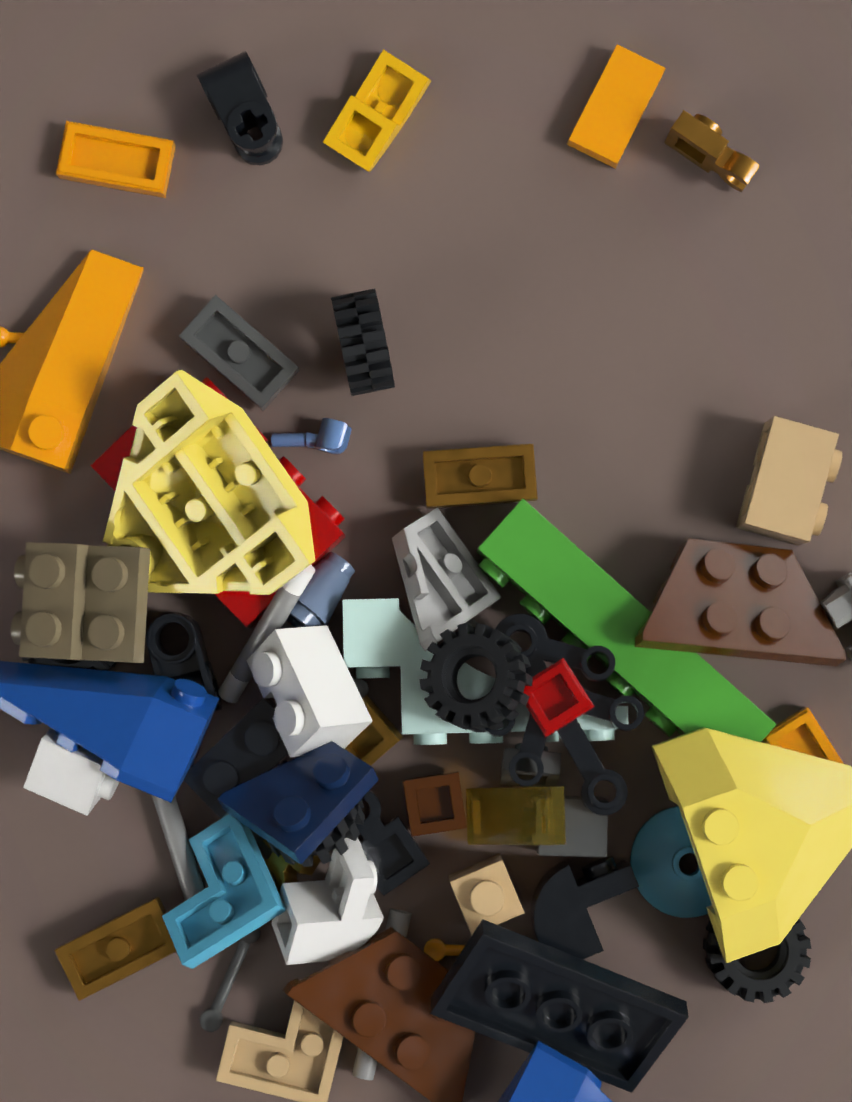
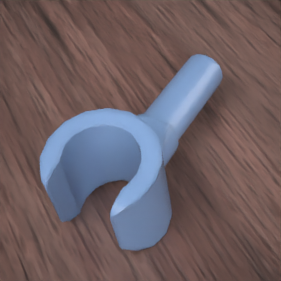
[271,418,352,454]

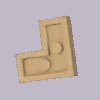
[216,1000,343,1102]

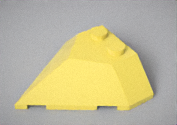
[103,370,315,595]
[651,727,852,963]

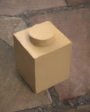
[449,854,525,935]

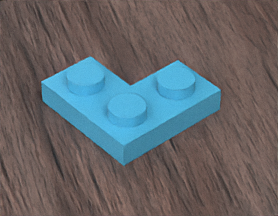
[162,814,286,969]

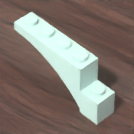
[342,598,629,745]

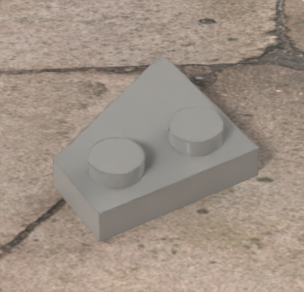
[392,507,501,651]

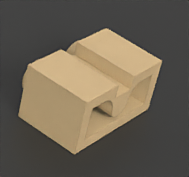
[736,416,842,545]

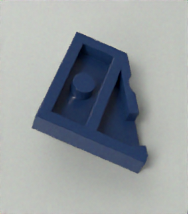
[218,741,379,864]

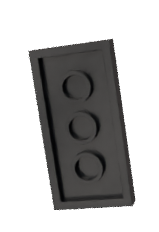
[430,919,689,1093]

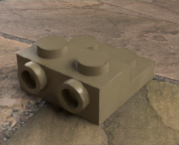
[11,542,150,663]

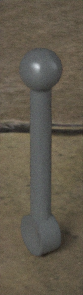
[200,928,261,1032]

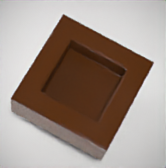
[403,771,467,837]

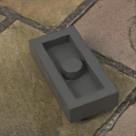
[179,295,300,411]

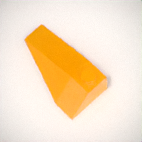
[0,249,144,474]

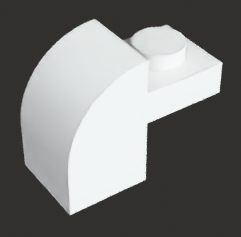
[271,838,384,965]

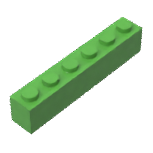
[476,498,777,742]

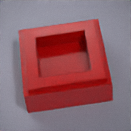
[523,658,595,738]

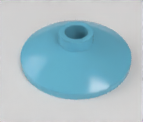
[630,806,712,918]

